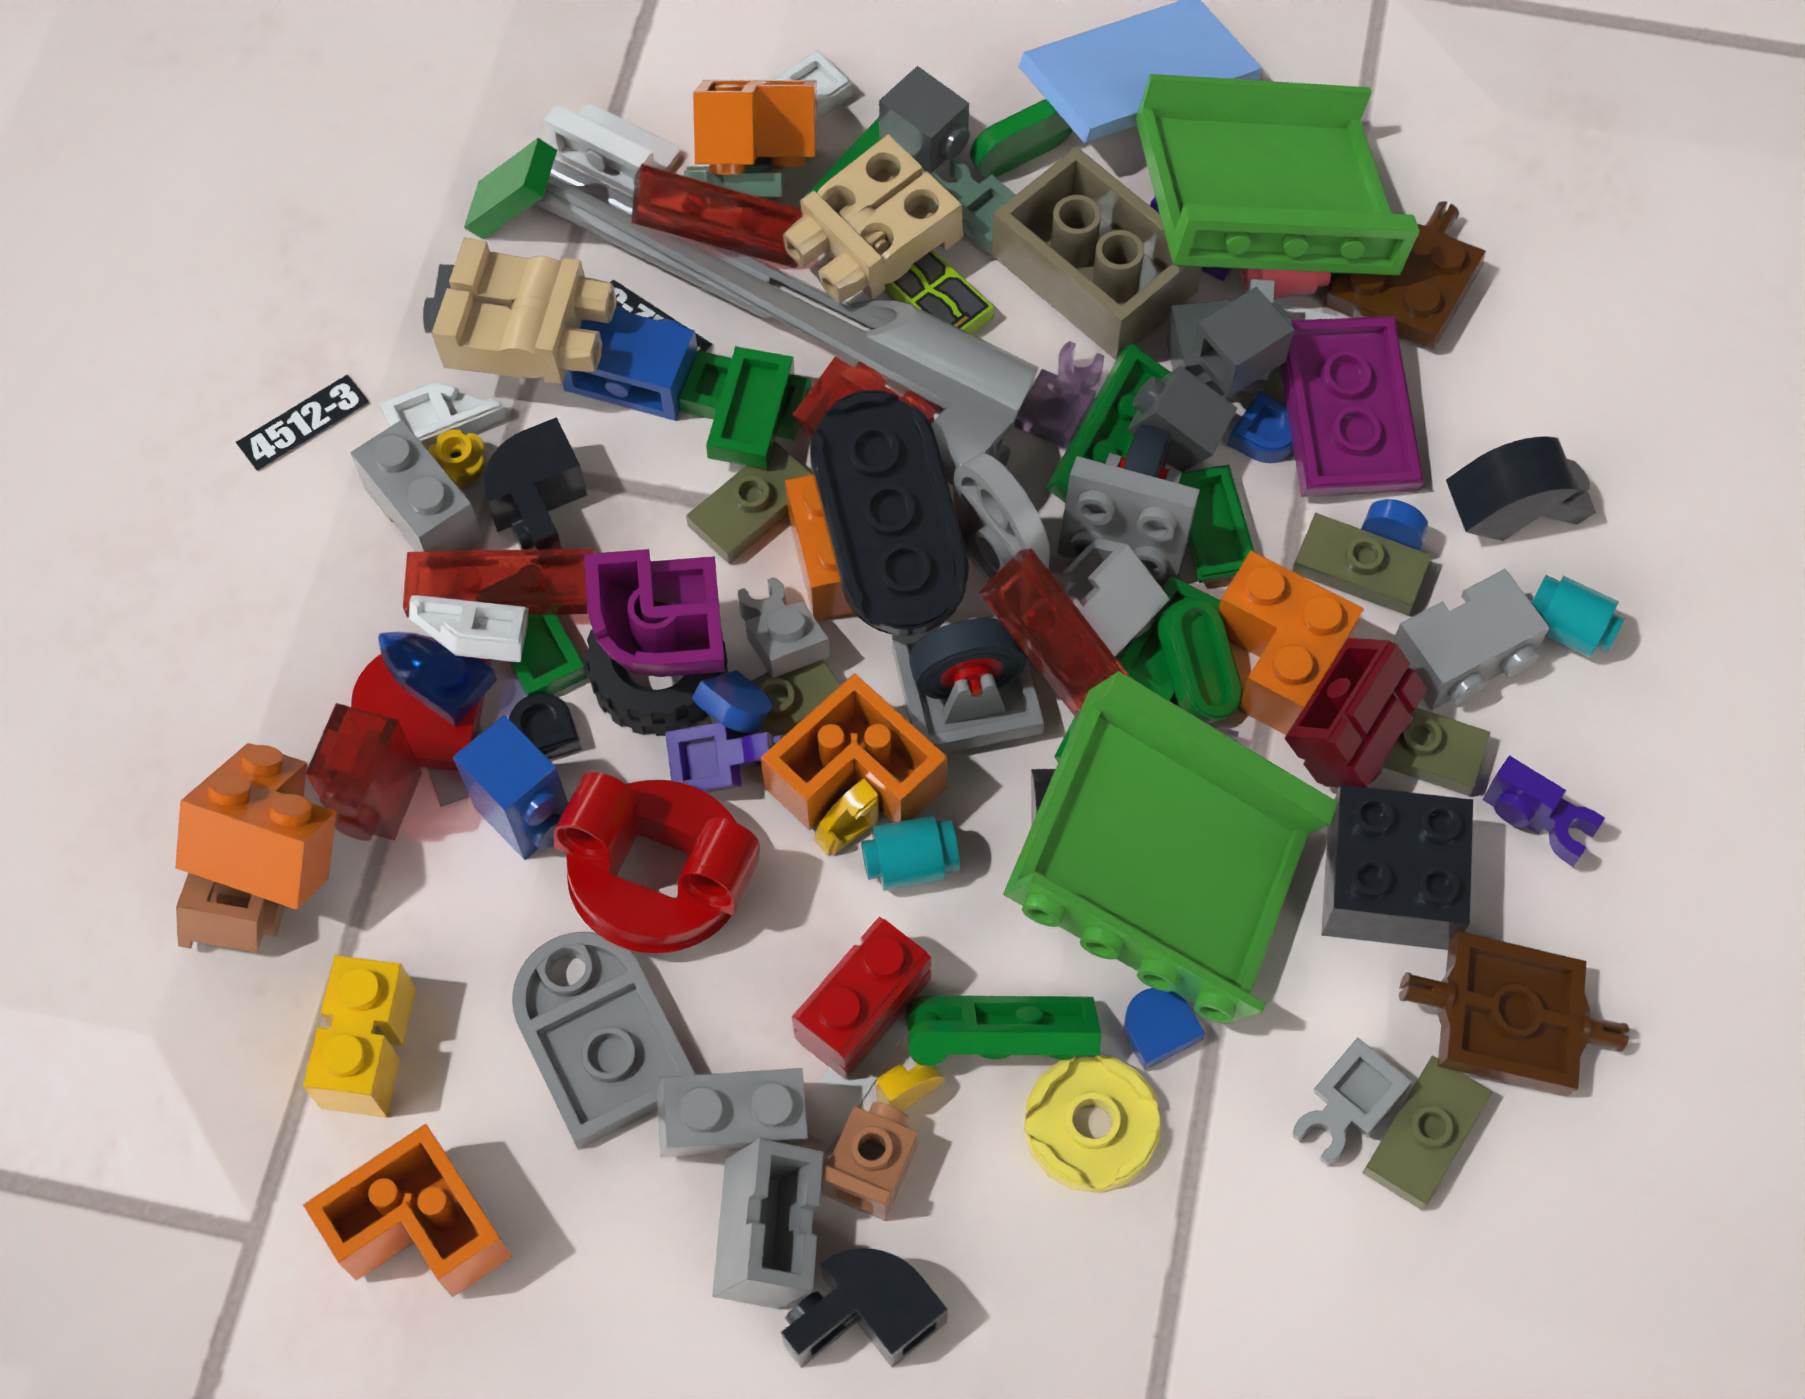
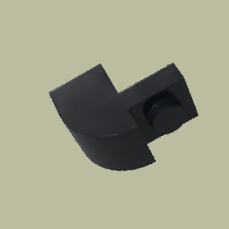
[484,417,588,571]
[1446,436,1596,541]
[781,1248,948,1368]

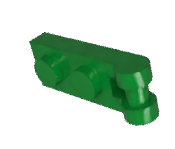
[905,995,1101,1066]

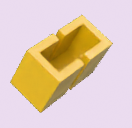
[303,955,416,1118]

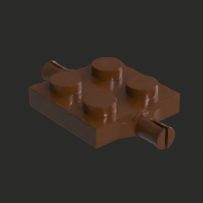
[1326,201,1486,350]
[1399,931,1629,1096]

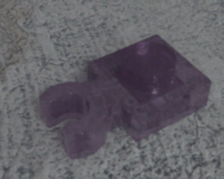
[1015,341,1104,449]

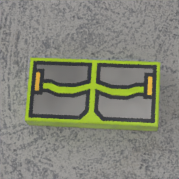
[885,250,994,334]

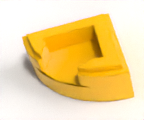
[814,778,879,856]
[876,1063,945,1111]

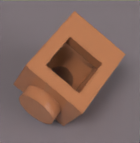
[176,873,284,953]
[821,1102,918,1221]

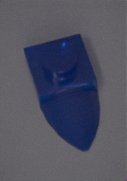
[378,631,497,726]

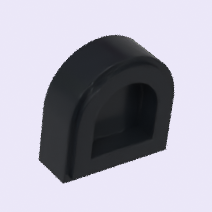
[509,693,582,759]

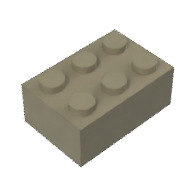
[991,146,1202,360]

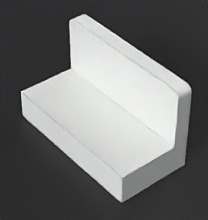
[544,103,681,203]

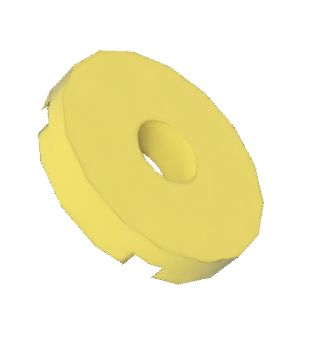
[1024,1055,1160,1193]

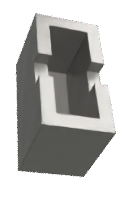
[350,420,483,573]
[1012,538,1170,688]
[1393,568,1550,711]
[656,1068,808,1157]
[712,1138,824,1309]

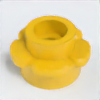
[428,429,486,487]

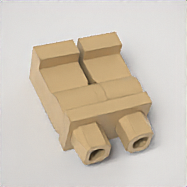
[783,134,963,304]
[432,237,617,385]

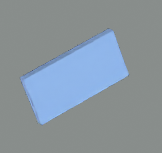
[1019,0,1263,144]

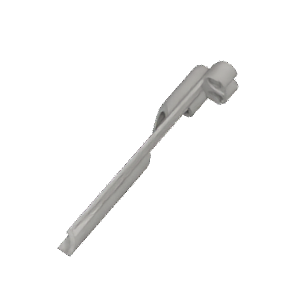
[534,160,1039,486]

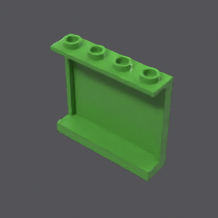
[1135,74,1420,275]
[1003,671,1338,1024]

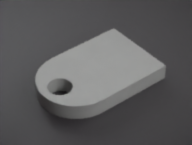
[953,453,1050,618]
[512,932,696,1150]

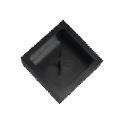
[1321,784,1473,950]

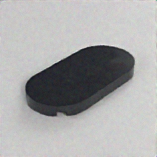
[810,390,969,636]

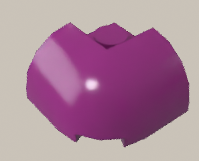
[584,549,725,677]

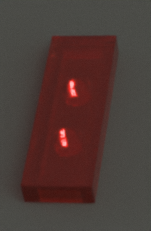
[631,164,802,269]
[979,548,1132,719]
[403,549,595,617]

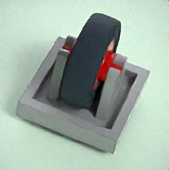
[1057,425,1200,583]
[892,611,1044,754]

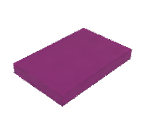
[1280,316,1424,497]

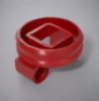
[554,772,760,953]

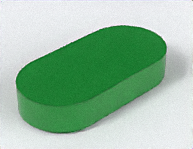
[969,99,1073,177]
[1158,597,1242,724]

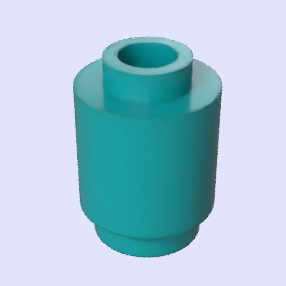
[1532,575,1625,658]
[861,815,960,891]

